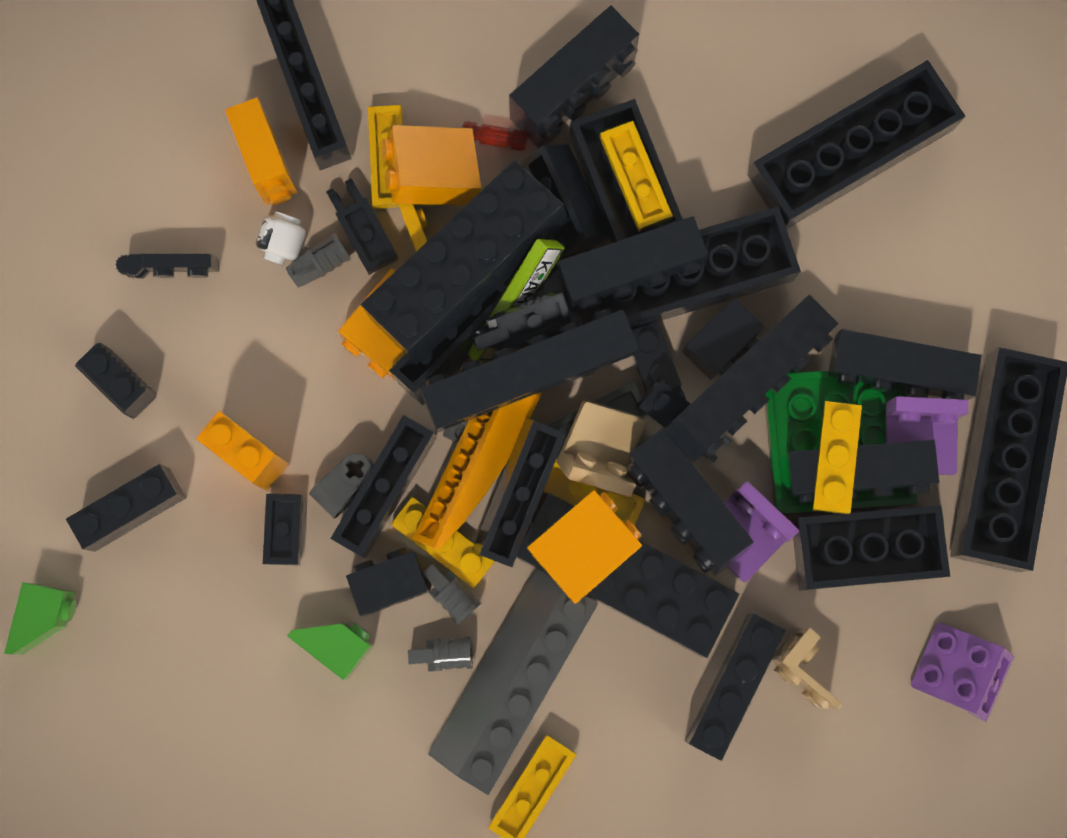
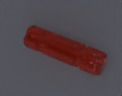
[462,121,528,151]

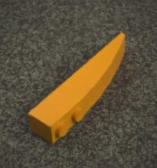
[413,349,543,550]

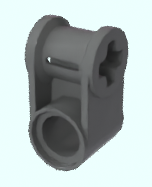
[309,453,374,519]

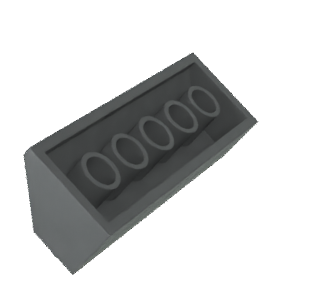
[428,569,598,795]

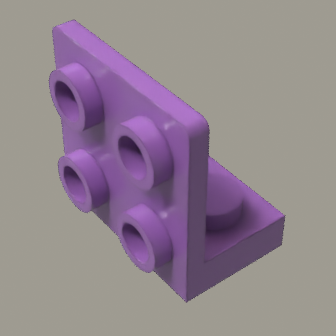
[885,397,968,475]
[724,481,799,582]
[911,622,1014,722]

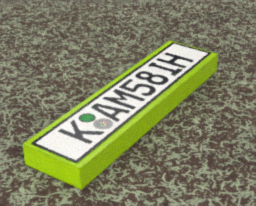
[468,239,565,362]

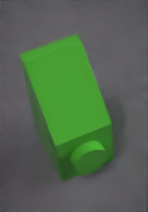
[4,582,76,655]
[287,622,374,680]

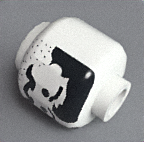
[256,212,306,265]

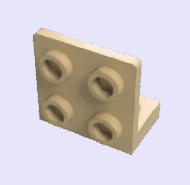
[556,400,646,497]
[771,627,843,710]

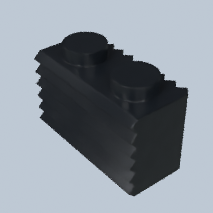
[75,343,156,419]

